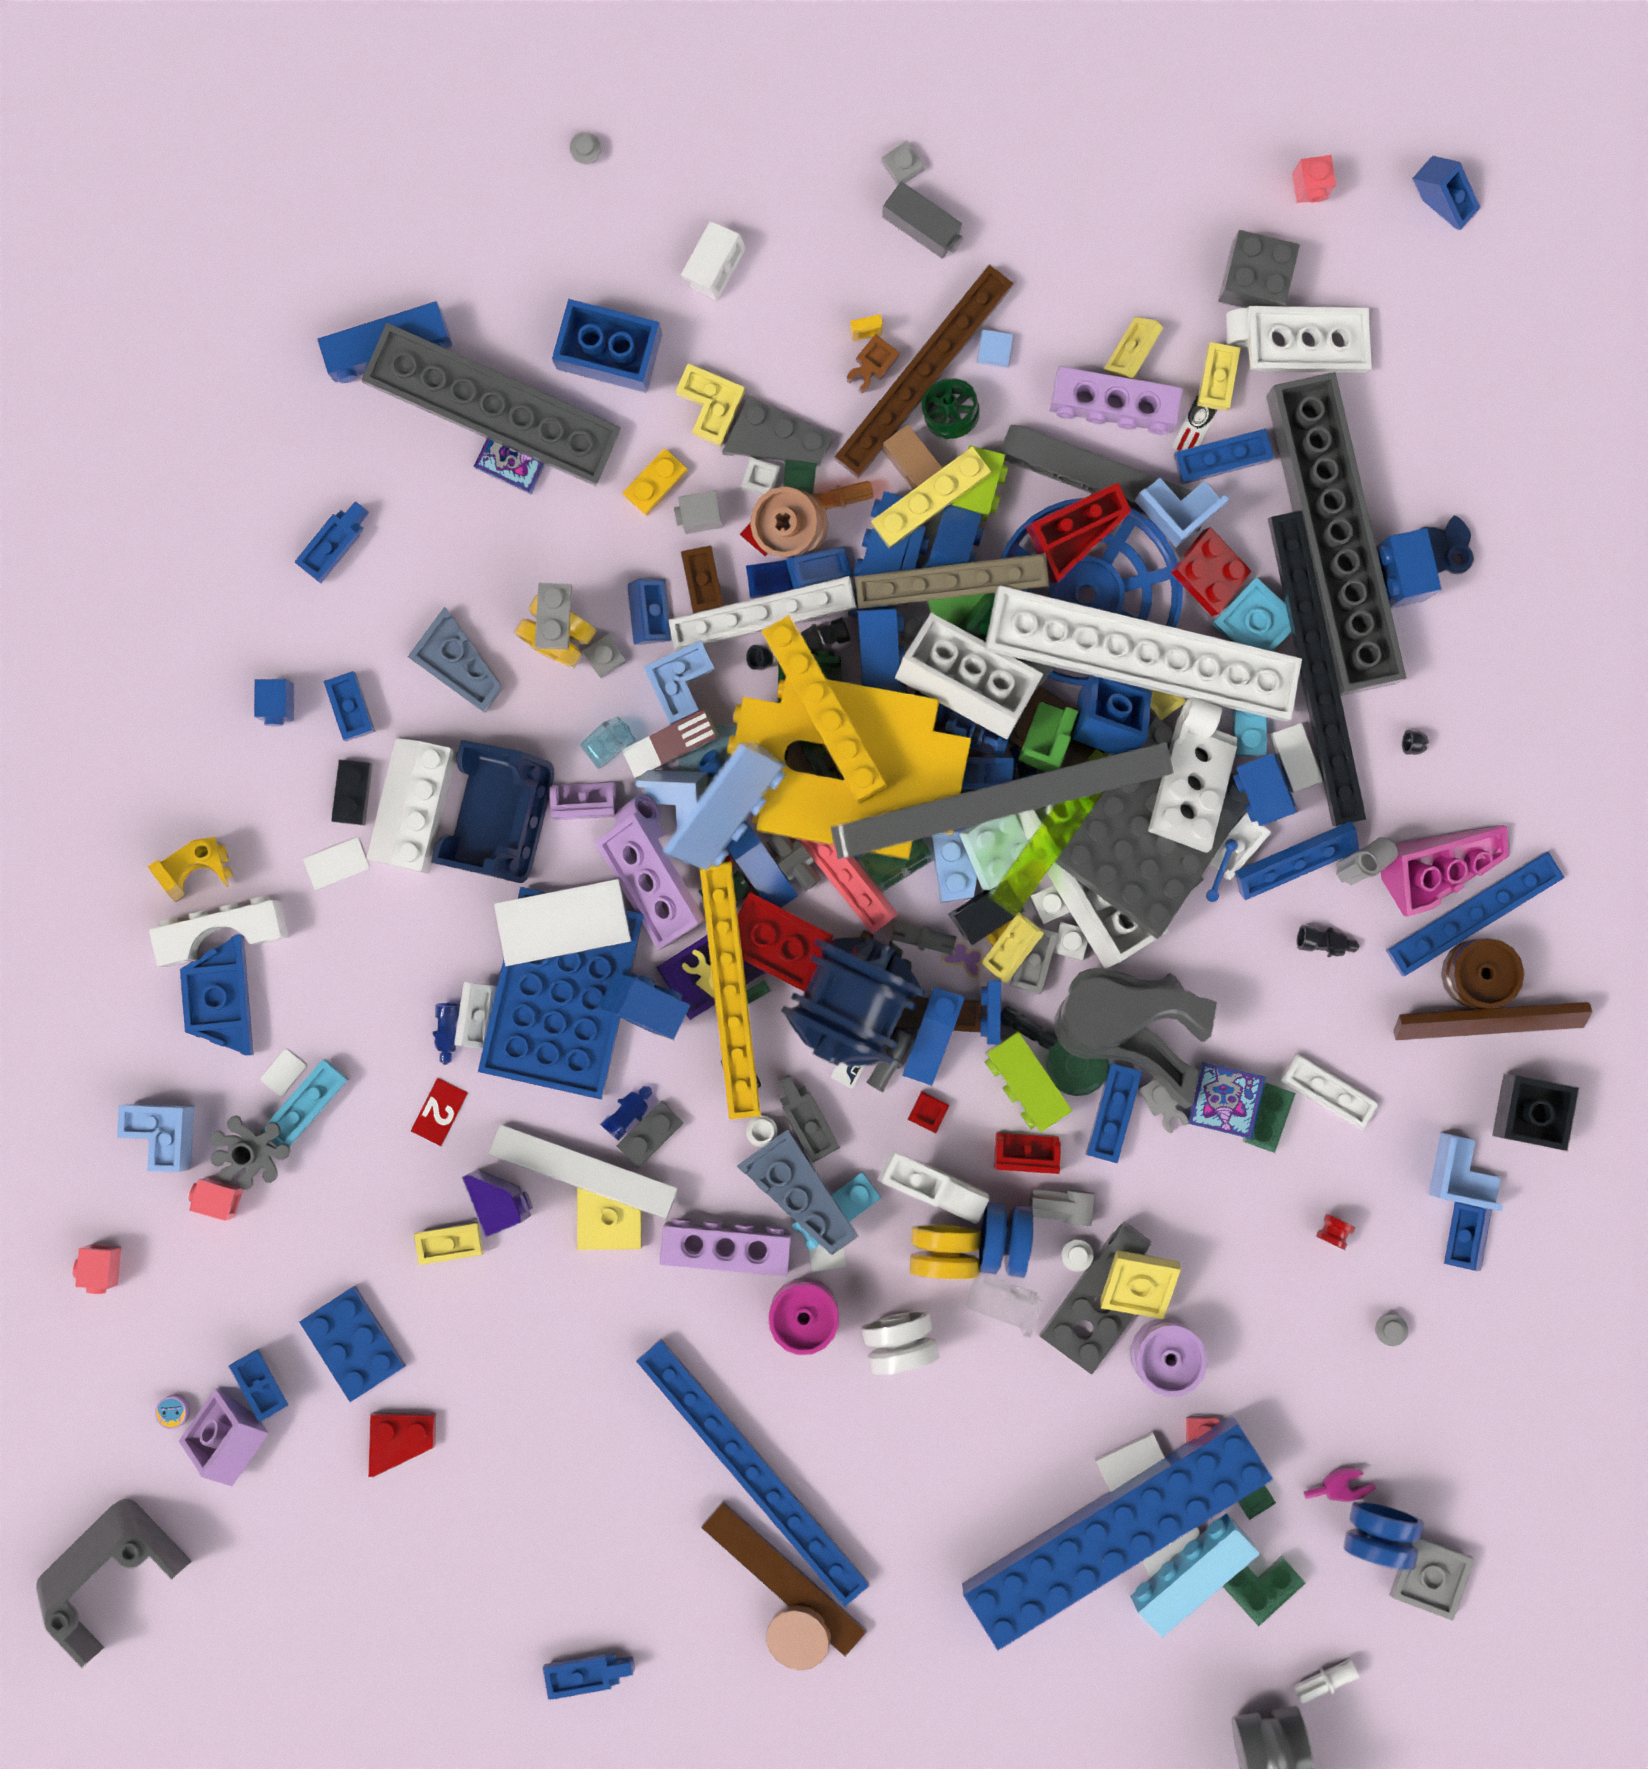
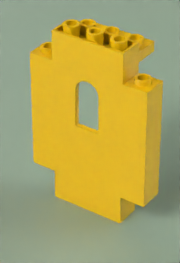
[727,676,971,860]

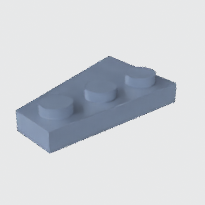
[407,607,503,713]

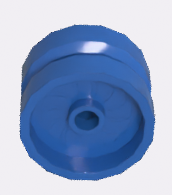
[979,1202,1033,1278]
[1343,1501,1424,1570]

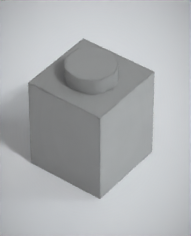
[674,490,722,534]

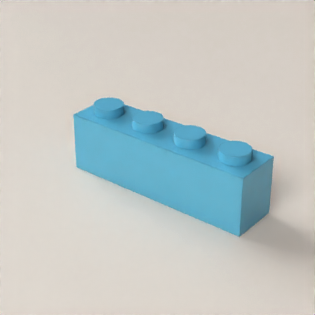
[1130,1513,1260,1638]

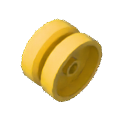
[513,595,596,669]
[909,1224,982,1279]

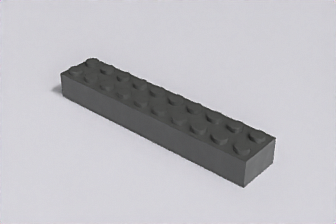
[1266,372,1407,696]

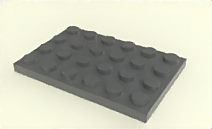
[1054,717,1250,939]

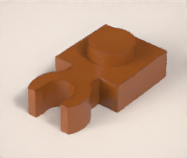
[847,334,900,394]

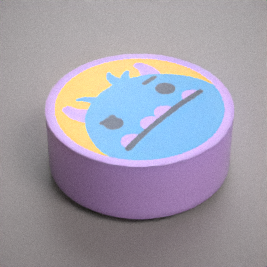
[155,1395,190,1429]

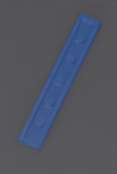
[1385,851,1565,976]

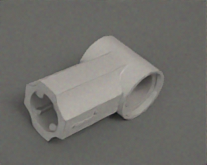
[1336,837,1398,886]
[1030,1188,1095,1226]

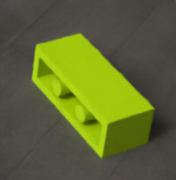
[984,1031,1072,1133]

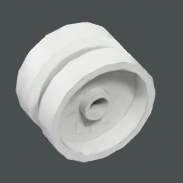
[861,1311,940,1375]

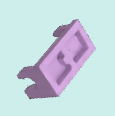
[550,782,617,820]

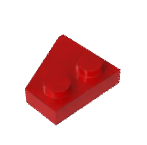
[368,1413,436,1477]

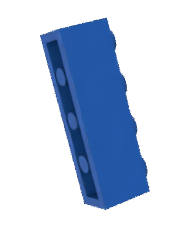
[317,301,453,383]
[848,491,911,619]
[857,607,907,694]

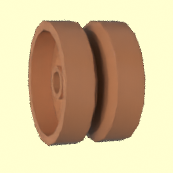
[750,486,829,558]

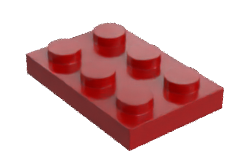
[738,892,834,992]

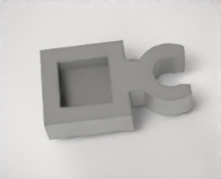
[1138,1078,1188,1133]

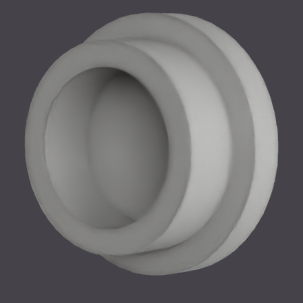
[570,132,601,164]
[1375,1314,1408,1346]

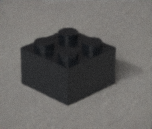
[1492,1074,1579,1151]

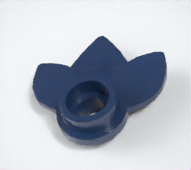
[1421,515,1474,574]

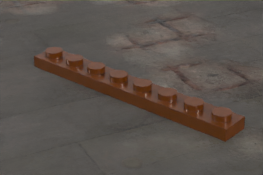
[834,264,1014,479]

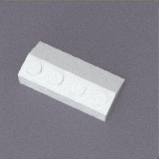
[895,613,1043,739]
[366,738,457,874]

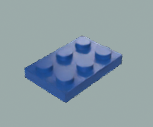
[299,1285,406,1402]

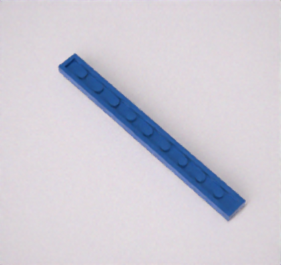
[636,1339,869,1607]

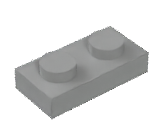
[535,582,572,650]
[1010,928,1058,994]

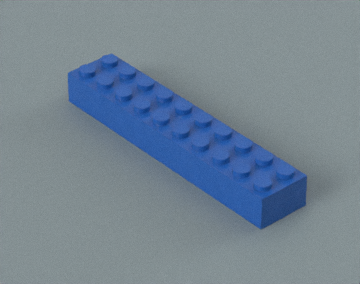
[962,1415,1273,1651]

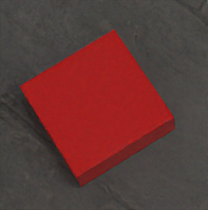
[907,1091,950,1134]

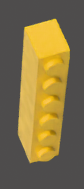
[761,615,887,804]

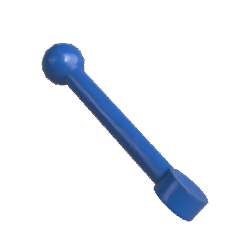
[1206,839,1238,902]

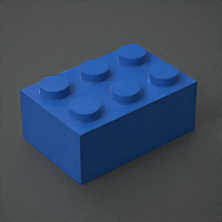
[552,299,662,393]

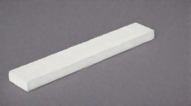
[668,576,857,651]
[488,1125,678,1220]

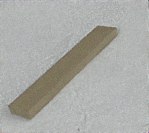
[855,554,1049,609]

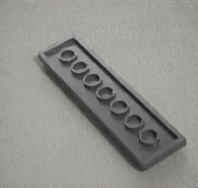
[362,323,621,486]

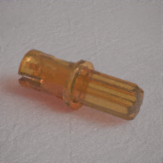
[811,481,874,510]

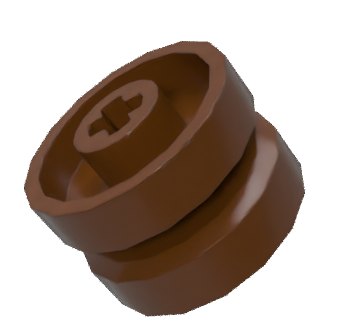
[1441,938,1525,1009]

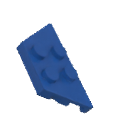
[180,934,254,1056]

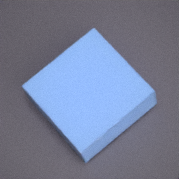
[977,329,1013,368]

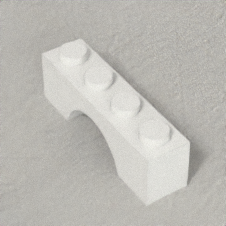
[149,896,289,967]

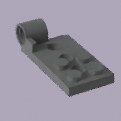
[1039,1221,1151,1375]

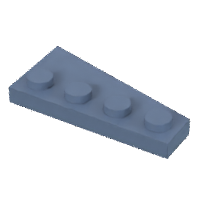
[737,1130,859,1255]

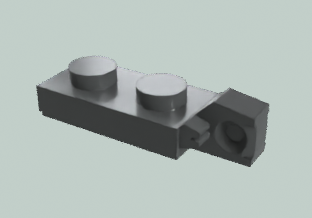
[779,1075,840,1163]

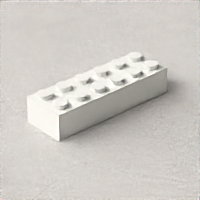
[1017,796,1169,969]

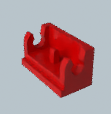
[993,1133,1061,1174]

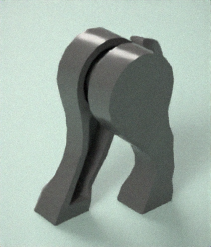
[1054,968,1217,1109]
[1232,1706,1314,1769]

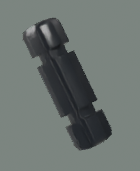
[1001,1006,1057,1050]

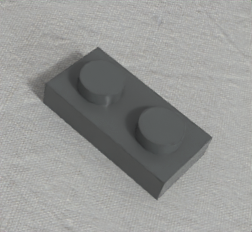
[616,1101,684,1168]

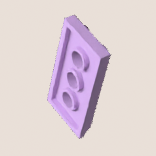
[595,794,705,950]

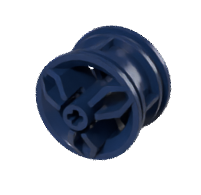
[781,937,926,1066]

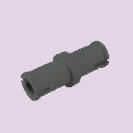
[891,921,957,956]
[866,1027,915,1092]

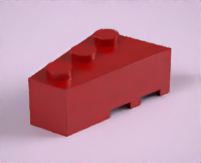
[1025,482,1131,584]

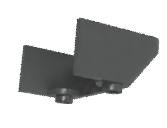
[36,1499,192,1668]

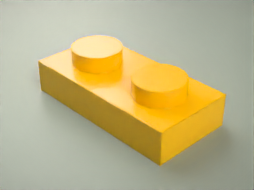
[622,448,688,516]

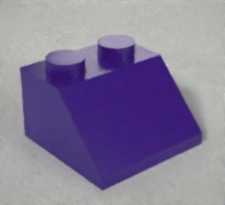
[462,1169,533,1237]

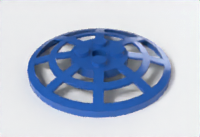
[994,498,1183,686]

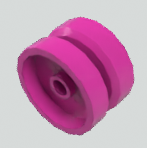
[768,1278,839,1355]

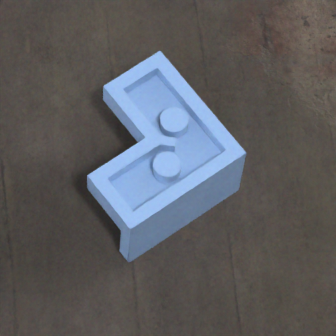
[1135,478,1229,547]
[644,640,715,725]
[636,770,708,830]
[117,1103,194,1172]
[1429,1133,1503,1211]

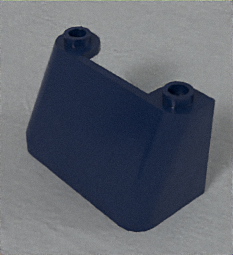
[431,740,554,883]

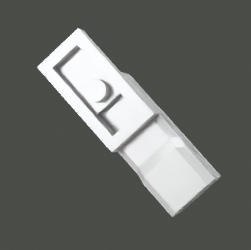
[878,1150,989,1224]

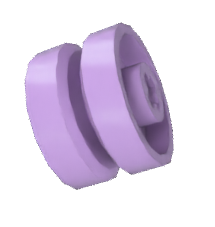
[1130,1318,1208,1397]

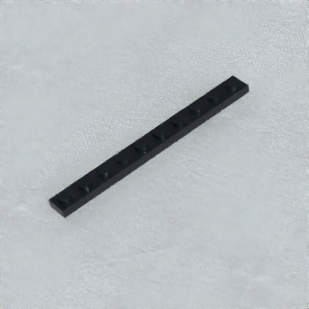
[1268,510,1366,826]

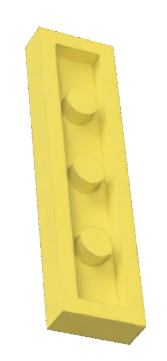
[871,446,991,549]

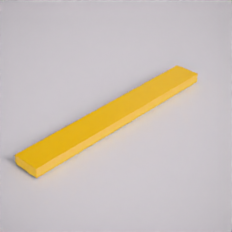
[700,862,761,1120]

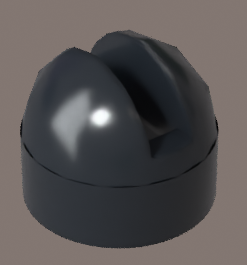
[746,645,774,670]
[1402,730,1429,755]

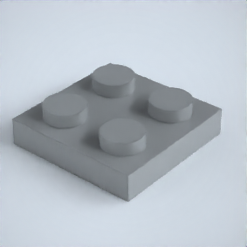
[1389,1538,1475,1621]

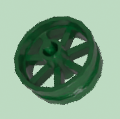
[921,378,980,439]

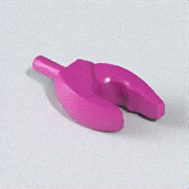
[1303,1468,1376,1502]

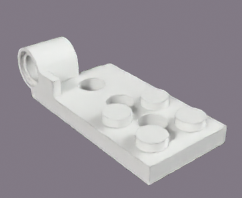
[1226,306,1371,373]
[1148,697,1237,853]

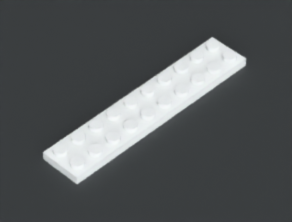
[985,586,1302,722]

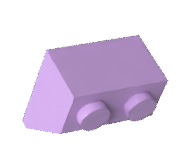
[179,1388,269,1486]

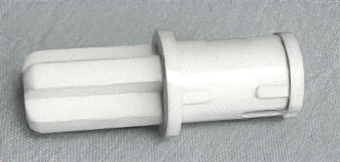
[1294,1658,1359,1703]

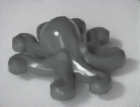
[210,1115,291,1190]

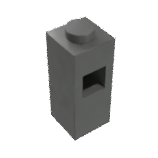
[882,181,963,259]

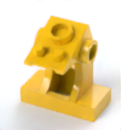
[147,836,233,903]

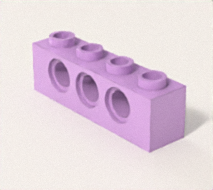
[1049,366,1183,435]
[659,1218,791,1276]

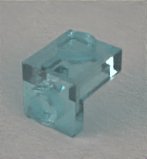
[579,717,636,769]

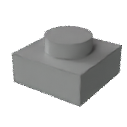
[881,141,925,185]
[582,634,627,678]

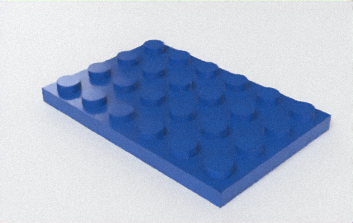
[478,887,644,1100]

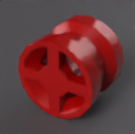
[1316,1213,1356,1250]

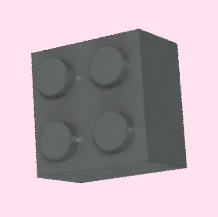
[1218,230,1300,308]

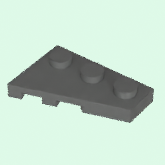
[722,396,833,466]

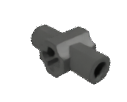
[767,835,821,892]

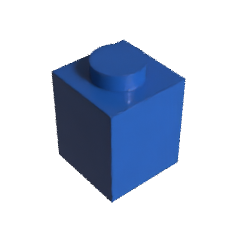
[254,679,294,726]

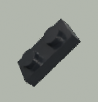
[331,759,373,826]

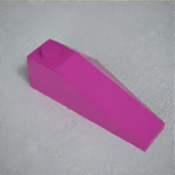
[1381,825,1509,917]

